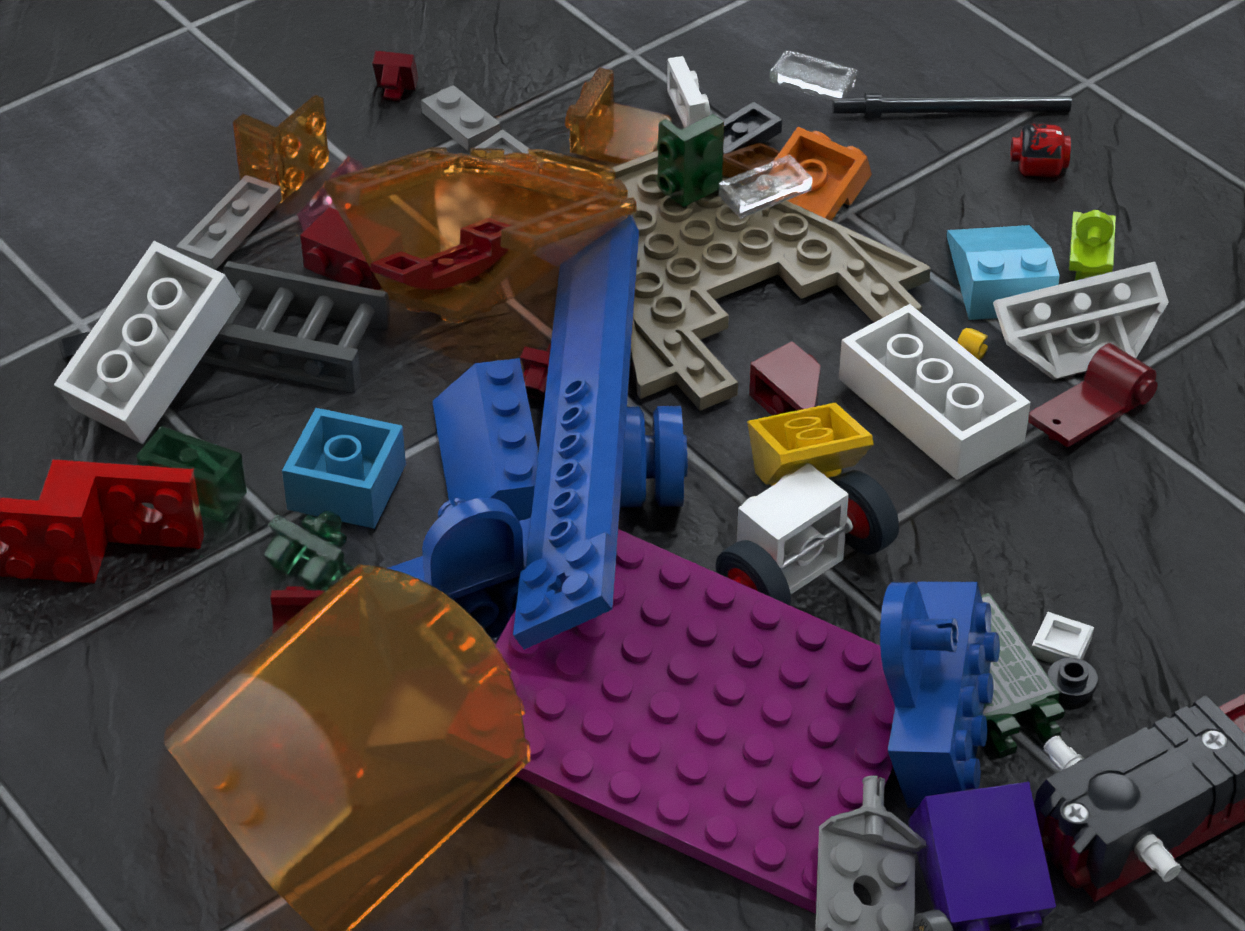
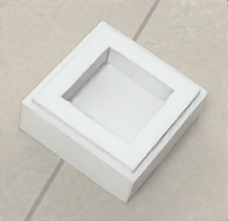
[1031,612,1094,664]

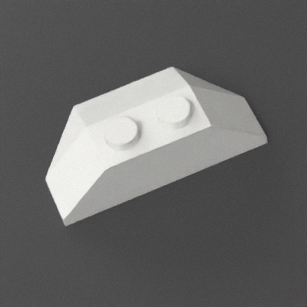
[993,262,1169,380]

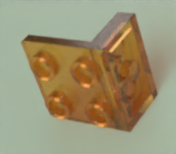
[233,95,329,204]

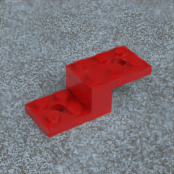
[0,459,204,583]

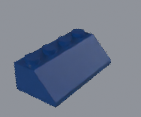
[432,358,539,521]

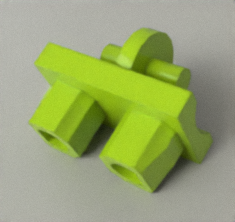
[1069,210,1116,281]

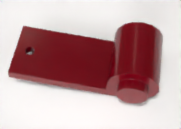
[1028,343,1158,447]

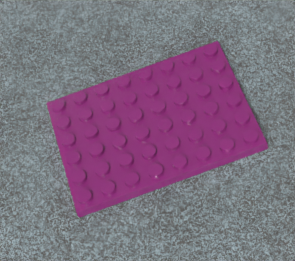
[444,529,895,914]

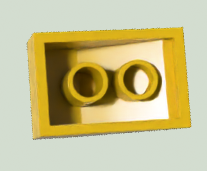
[747,403,874,486]

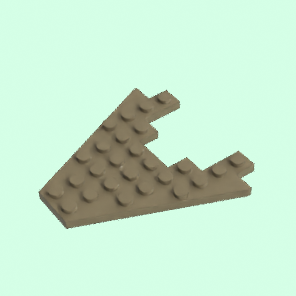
[598,151,931,411]

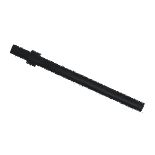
[832,93,1072,117]

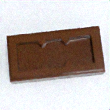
[723,143,780,186]

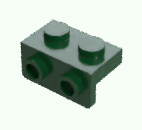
[656,114,724,207]

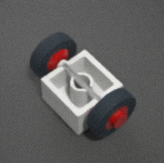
[715,463,899,605]

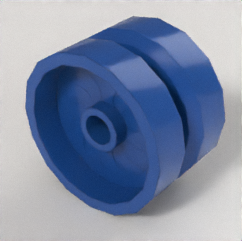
[620,406,688,508]

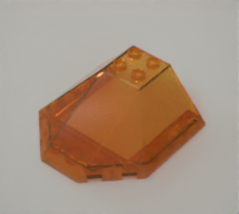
[324,147,637,323]

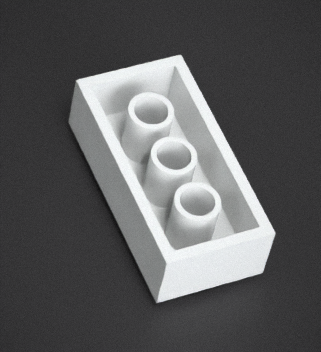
[54,241,241,444]
[839,304,1031,480]

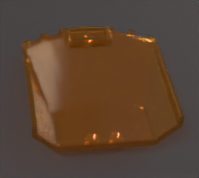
[163,564,530,931]

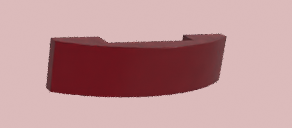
[371,218,520,290]

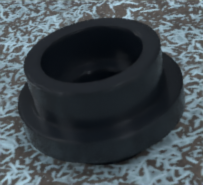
[1048,658,1098,704]

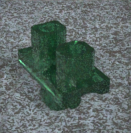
[263,511,356,591]

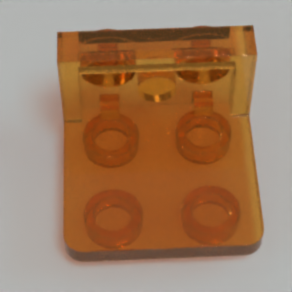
[565,67,672,164]

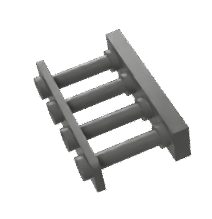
[199,261,391,393]

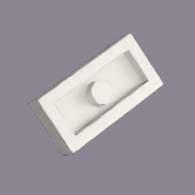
[667,56,710,128]

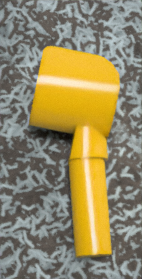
[957,328,988,360]

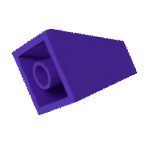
[908,782,1056,931]

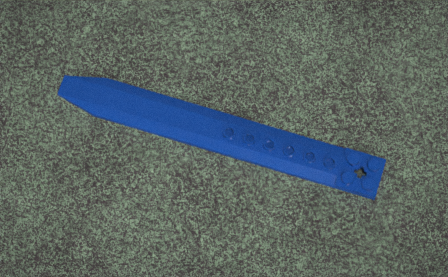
[513,189,639,650]

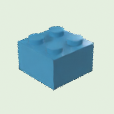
[282,408,406,529]

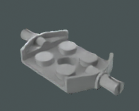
[815,776,926,931]

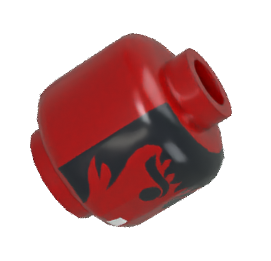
[1010,124,1071,178]

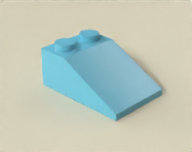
[946,225,1060,320]

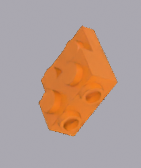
[756,127,872,221]

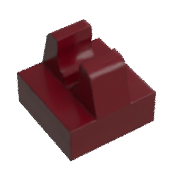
[372,51,419,101]

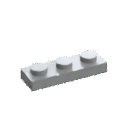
[176,175,282,270]

